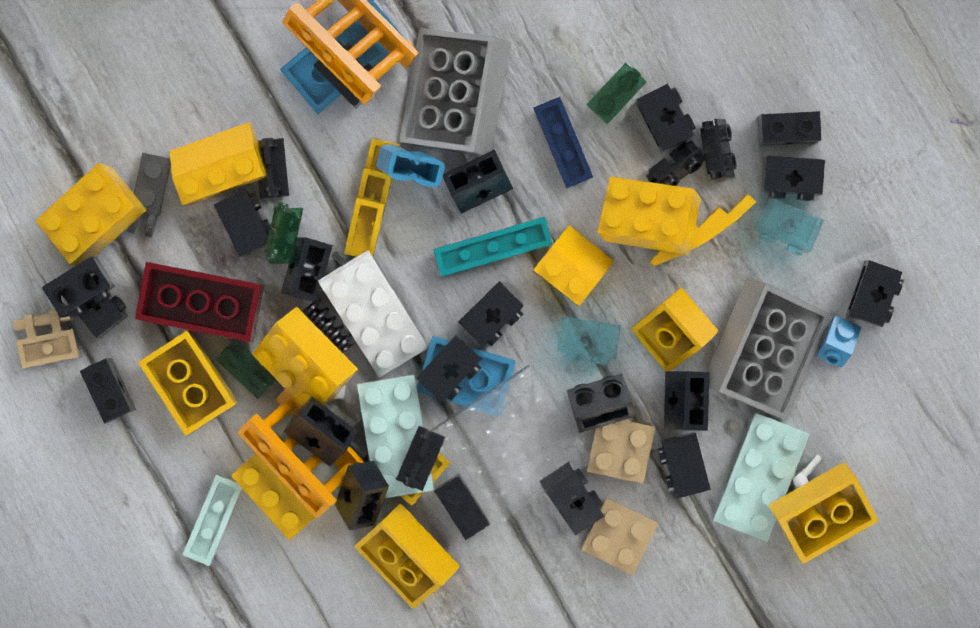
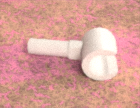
[791,455,822,489]

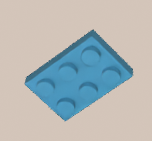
[417,336,516,416]

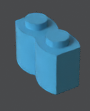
[376,145,445,187]

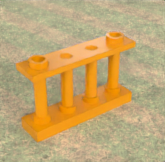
[282,0,419,105]
[237,389,364,519]

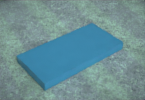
[280,0,403,115]

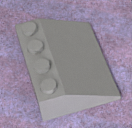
[399,28,511,156]
[706,277,831,420]

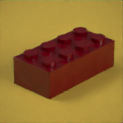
[135,262,265,342]

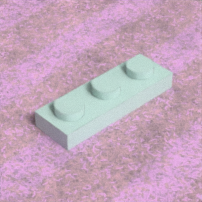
[182,474,242,566]

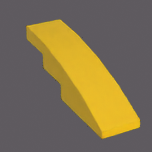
[344,137,401,257]
[648,194,756,267]

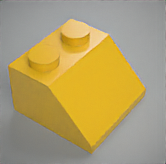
[533,225,614,306]
[630,287,719,371]

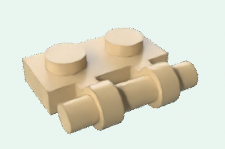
[13,309,81,369]

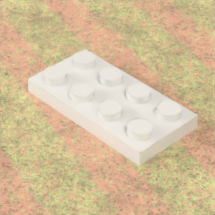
[318,250,429,378]

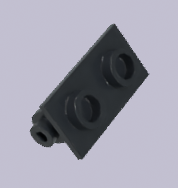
[700,119,737,180]
[258,138,289,199]
[646,140,705,186]
[396,426,446,491]

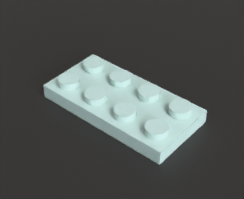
[357,374,434,498]
[712,412,810,542]

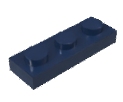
[533,97,593,189]

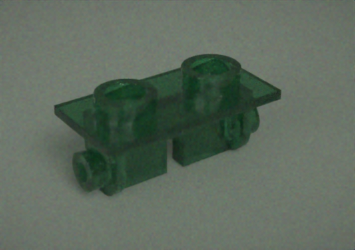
[586,62,646,124]
[264,202,304,264]
[216,339,277,399]

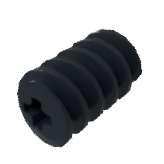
[302,298,356,354]

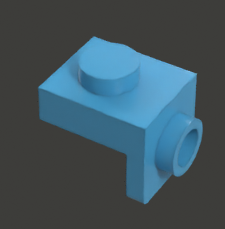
[817,316,861,367]

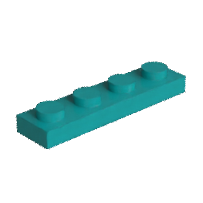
[433,217,553,277]

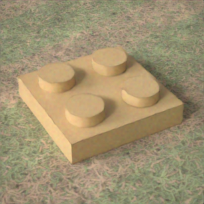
[586,420,656,484]
[581,497,659,575]

